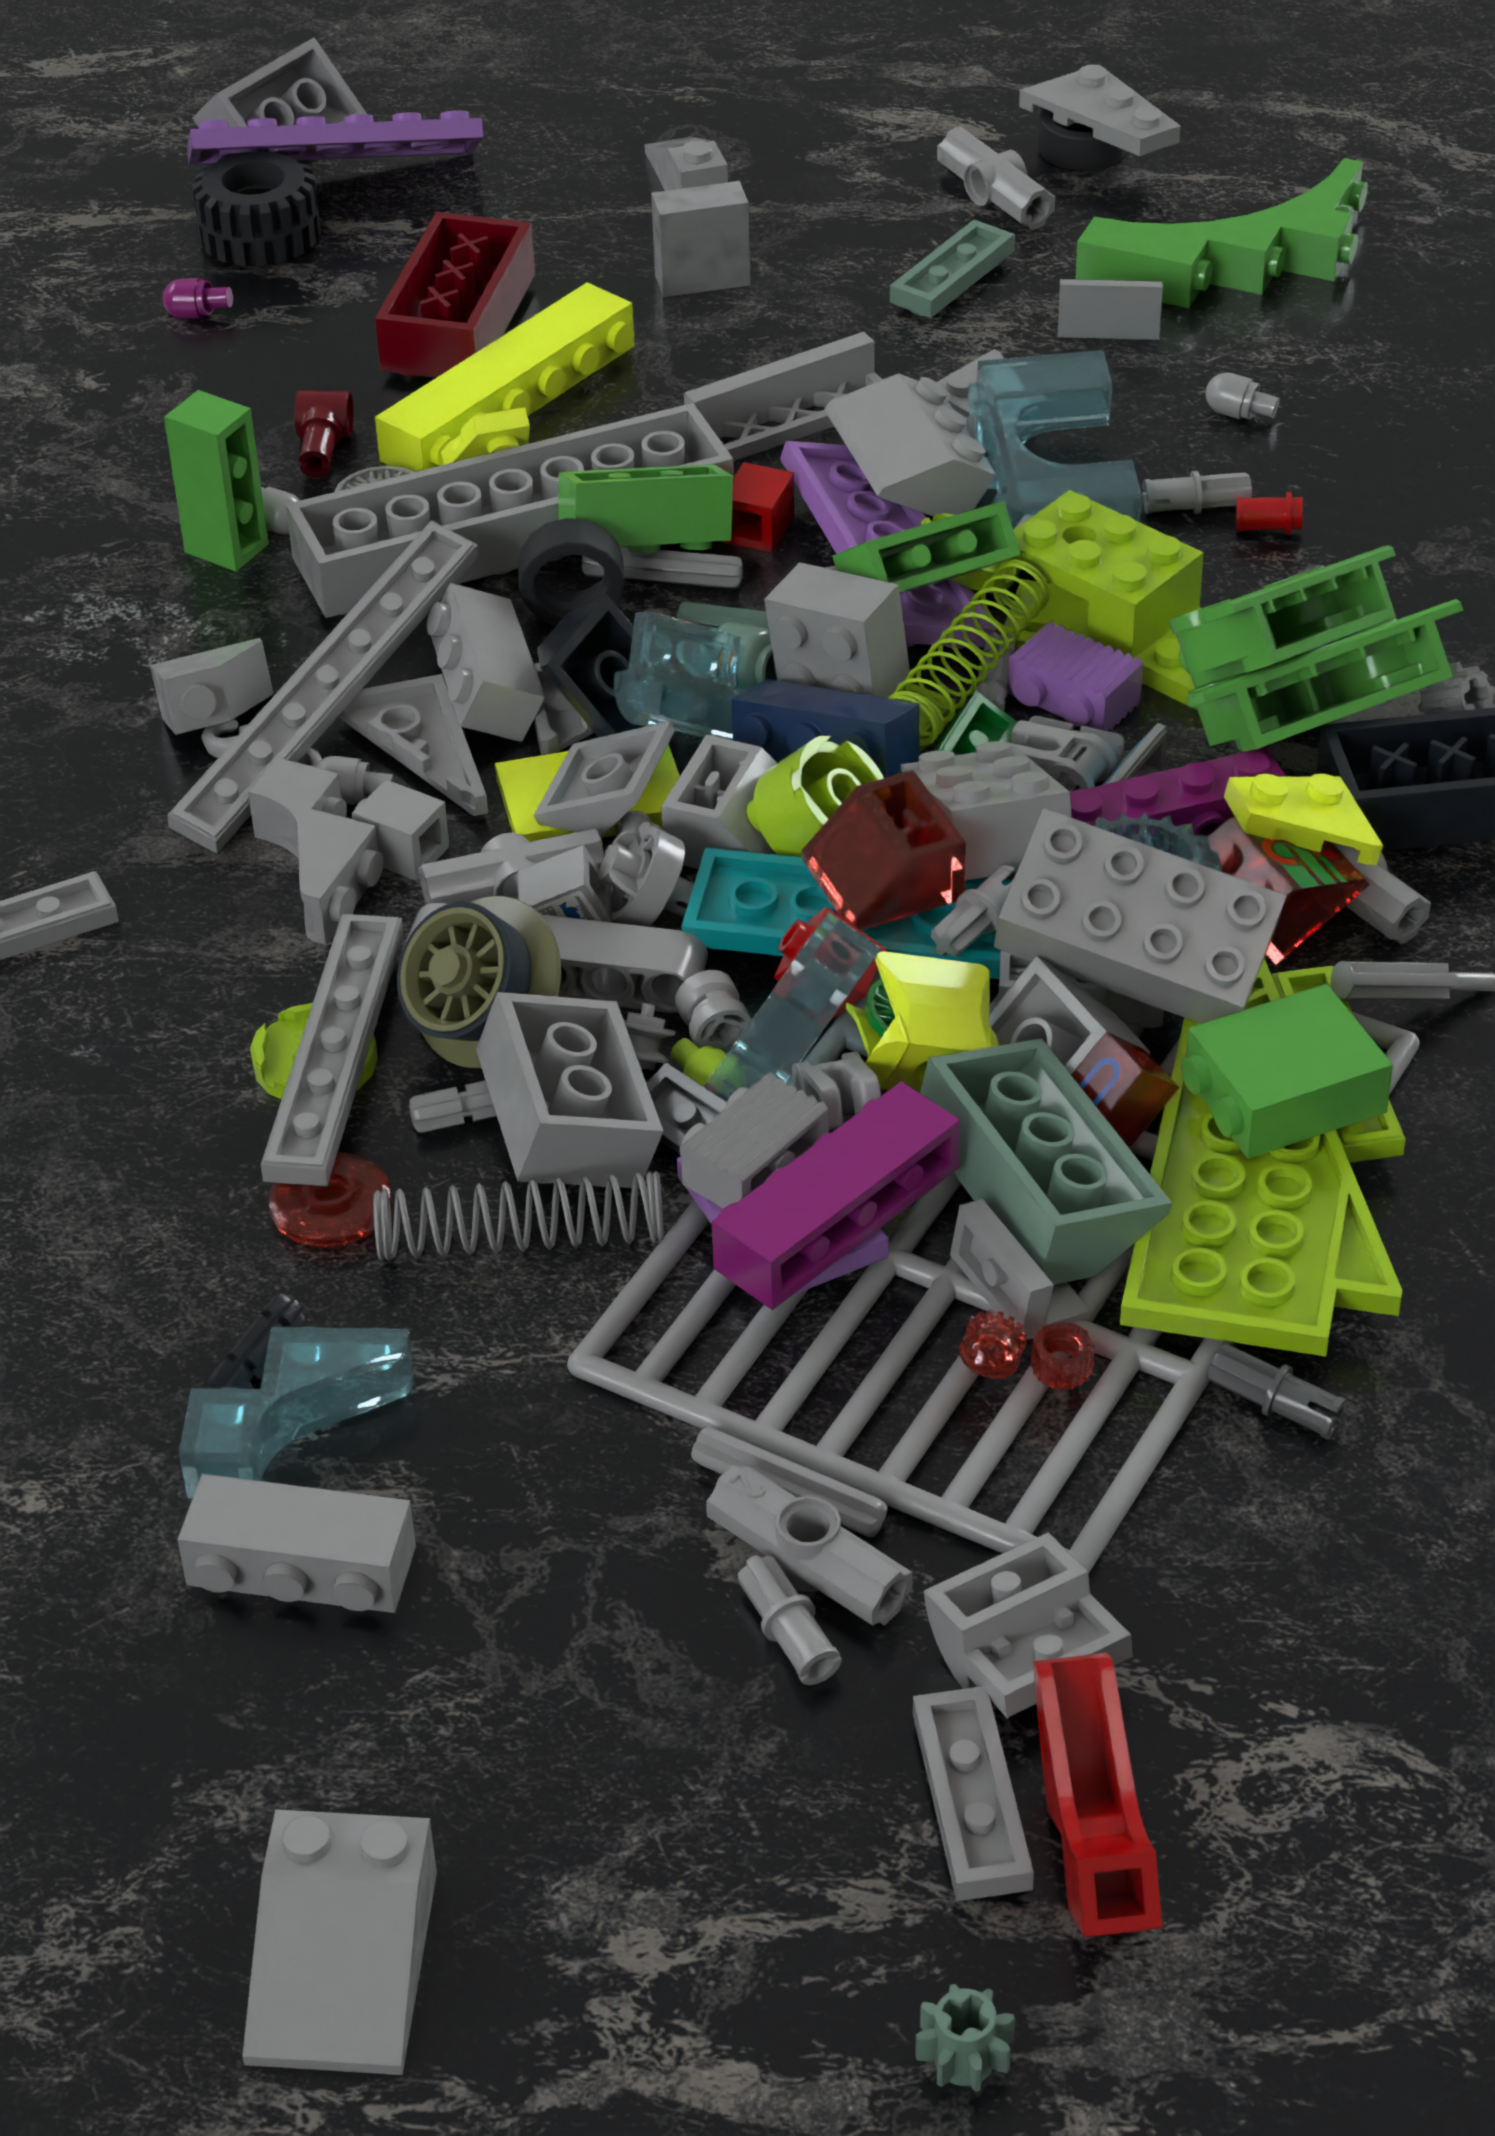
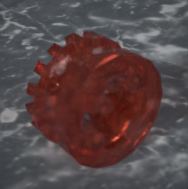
[959,1310,1028,1379]

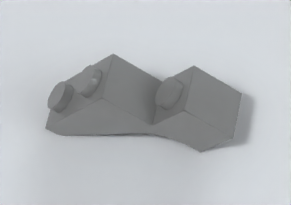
[248,757,384,945]

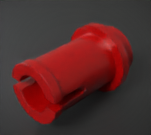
[1236,492,1303,535]

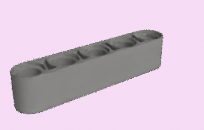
[401,903,708,1013]

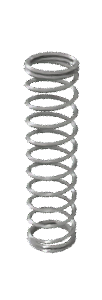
[374,1171,664,1262]

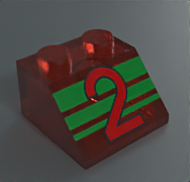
[1184,817,1370,966]

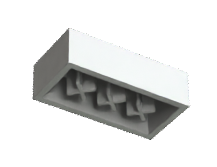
[994,808,1286,1024]

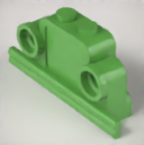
[1168,545,1396,688]
[1187,599,1463,752]

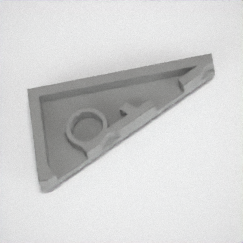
[338,674,488,816]

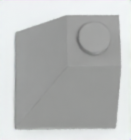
[989,956,1151,1107]

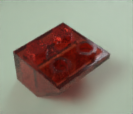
[802,770,966,930]

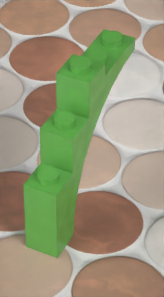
[1076,158,1368,308]

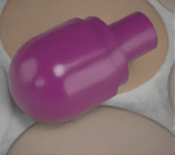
[162,278,233,319]

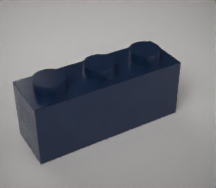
[731,679,919,780]

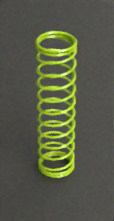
[888,559,1050,747]

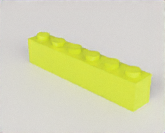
[375,282,635,472]

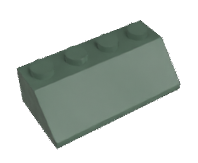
[920,1038,1172,1285]

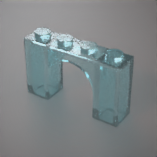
[968,350,1142,530]

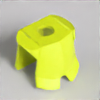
[846,951,999,1093]

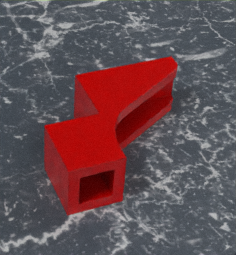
[1033,1653,1162,1937]

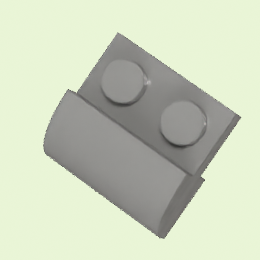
[924,1532,1133,1718]

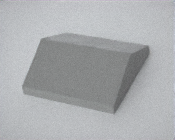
[533,721,675,837]

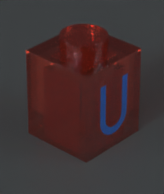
[1071,1031,1180,1147]

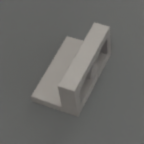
[1058,279,1162,340]
[950,1199,1091,1342]

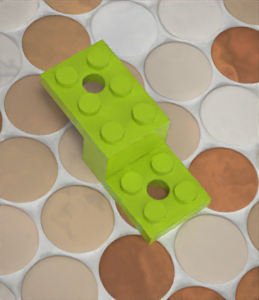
[1009,490,1291,711]

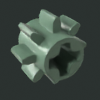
[915,1984,1015,2091]

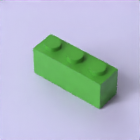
[164,390,269,572]
[558,464,733,553]
[832,501,1021,594]

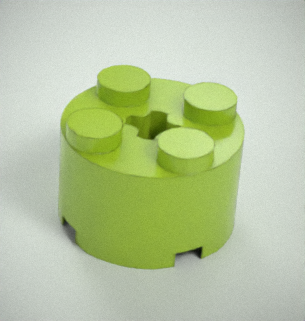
[746,736,892,862]

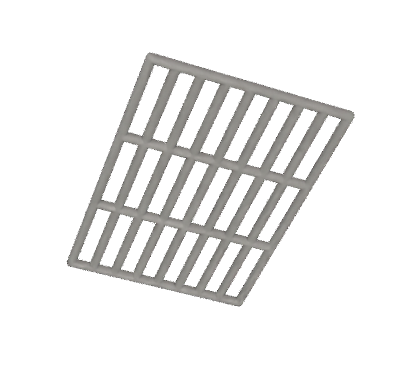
[567,969,1420,1574]

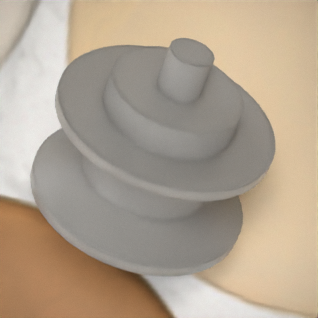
[624,1003,676,1070]

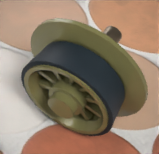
[397,896,561,1069]

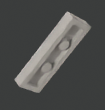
[913,1686,1034,1902]

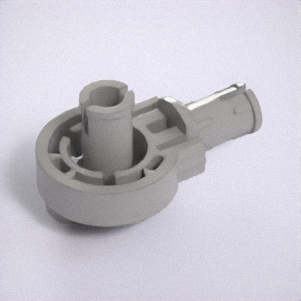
[598,811,694,927]

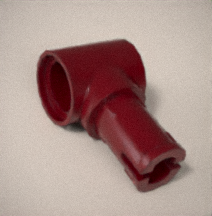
[294,390,354,478]

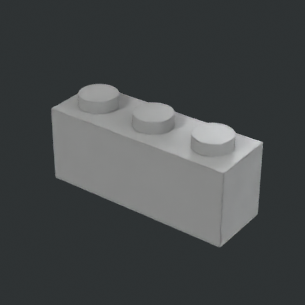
[427,583,545,742]
[177,1474,416,1613]

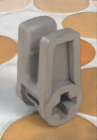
[1011,720,1117,792]
[792,1051,881,1130]

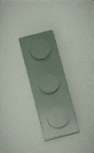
[890,220,1015,318]

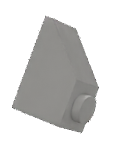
[150,638,274,735]

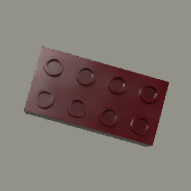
[375,212,535,378]

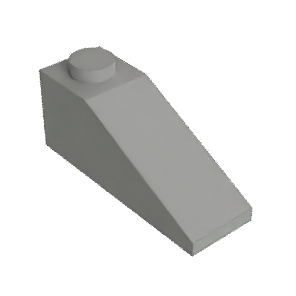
[645,137,728,191]

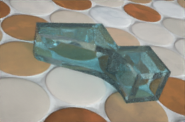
[179,1327,414,1498]

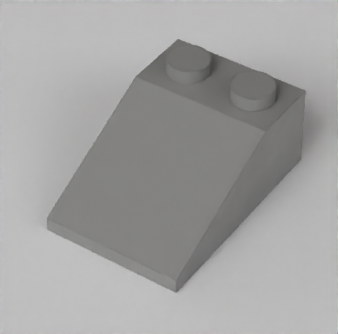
[242,1809,437,2075]

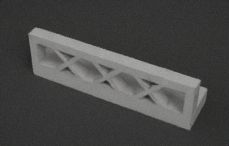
[684,332,883,461]

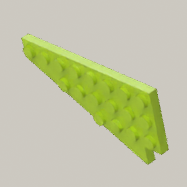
[1120,959,1402,1357]

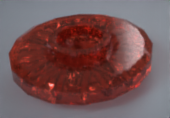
[269,1152,391,1247]

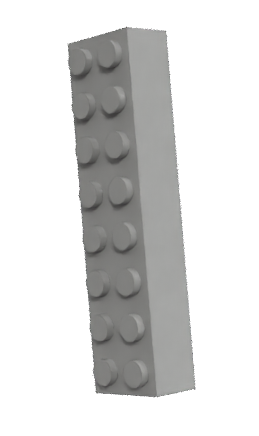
[286,403,734,618]

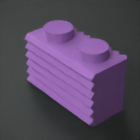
[1008,621,1143,731]

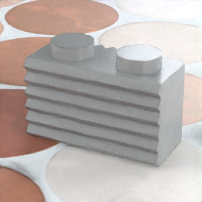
[680,1072,829,1209]

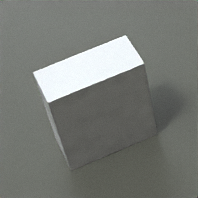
[651,181,751,297]

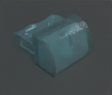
[614,611,746,741]

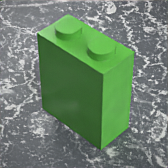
[1181,983,1393,1159]

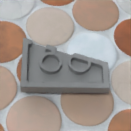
[1019,64,1180,156]

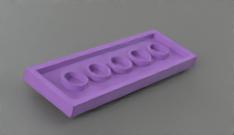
[187,111,483,165]
[780,441,996,649]

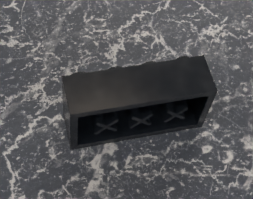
[1316,707,1495,851]

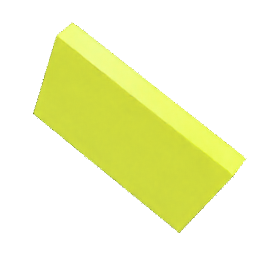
[495,744,680,842]

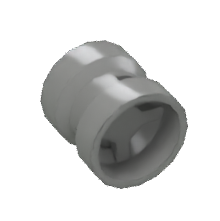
[675,970,754,1055]

